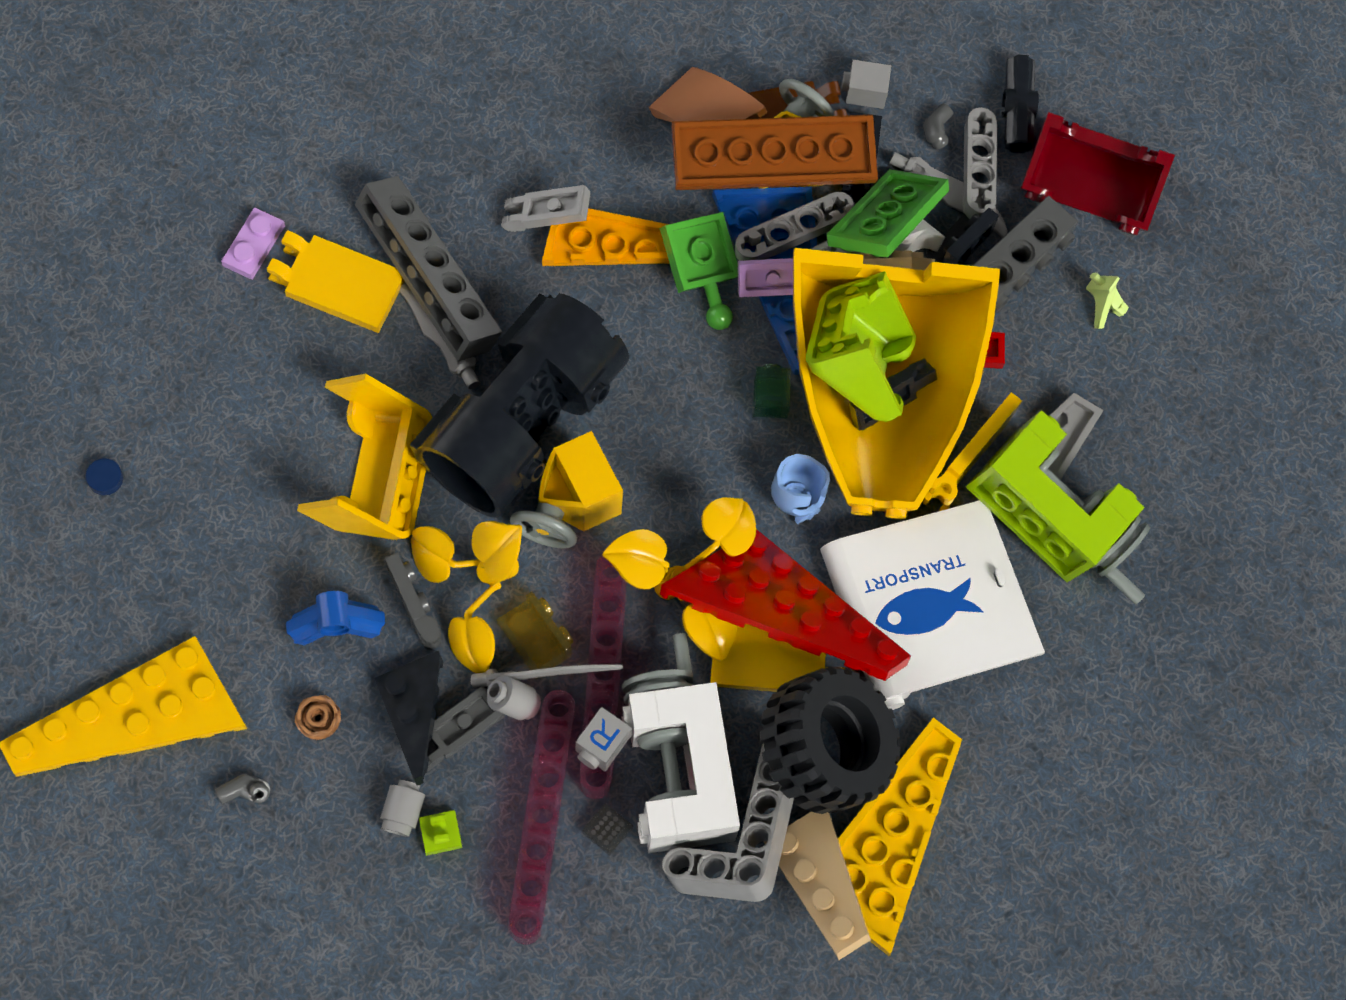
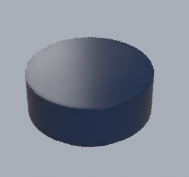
[86,458,123,495]

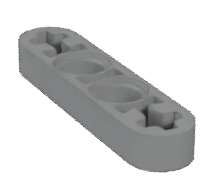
[963,107,997,219]
[734,192,854,261]

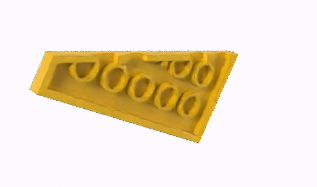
[0,636,247,777]
[838,717,962,956]

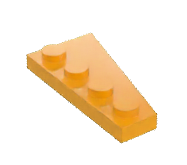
[542,208,669,266]

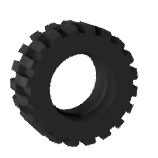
[760,666,901,814]

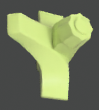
[1086,273,1129,329]

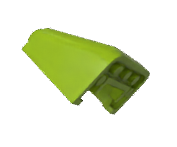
[806,271,916,422]

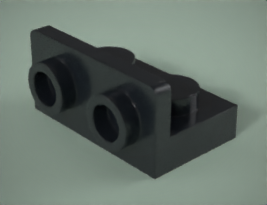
[926,208,999,265]

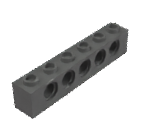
[355,176,502,361]

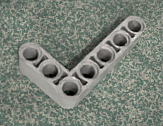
[662,743,794,902]

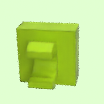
[419,810,462,856]

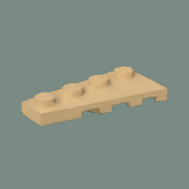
[763,811,871,960]

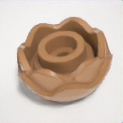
[295,695,341,740]

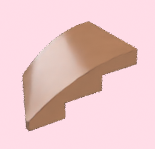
[649,67,767,122]

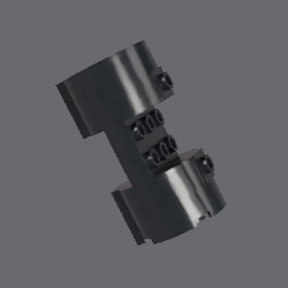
[410,293,629,518]

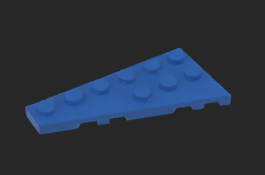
[712,186,817,375]

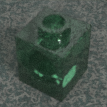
[753,364,791,418]

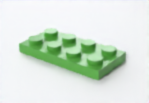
[827,169,949,257]

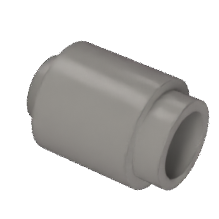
[487,675,541,720]
[380,780,425,837]

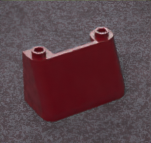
[1021,112,1175,236]

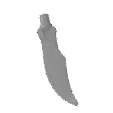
[889,152,1008,239]
[399,282,480,390]
[471,664,623,688]

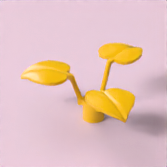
[602,497,756,661]
[411,521,522,673]

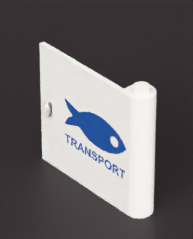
[820,500,1045,710]

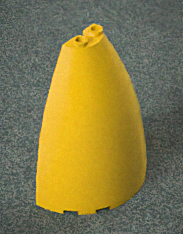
[793,248,1000,519]

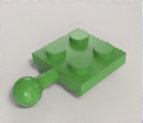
[659,212,738,330]

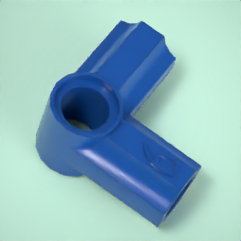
[286,591,385,645]

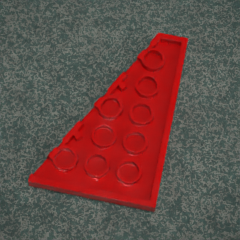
[659,529,911,681]

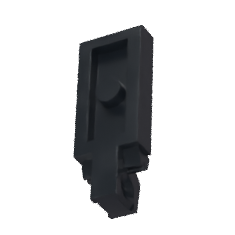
[849,359,937,431]

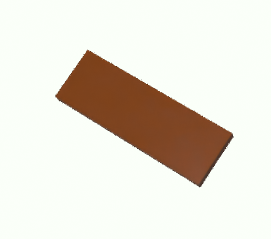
[671,115,878,190]

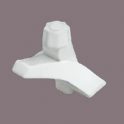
[889,220,945,258]

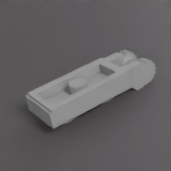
[501,185,590,232]

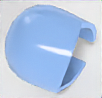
[771,454,830,524]

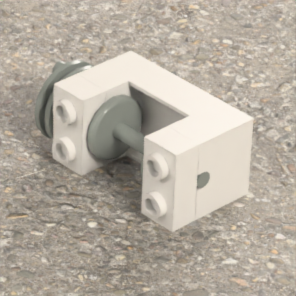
[621,633,740,853]

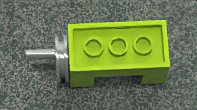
[966,410,1150,605]

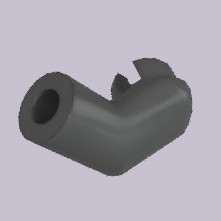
[923,103,953,150]
[214,774,270,805]

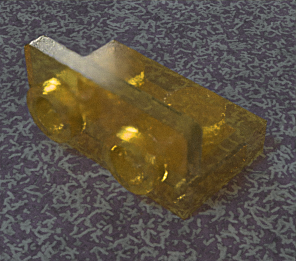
[496,591,574,679]

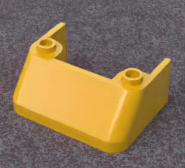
[297,373,433,540]

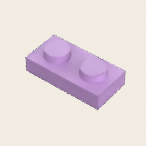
[221,207,285,280]
[738,258,793,297]

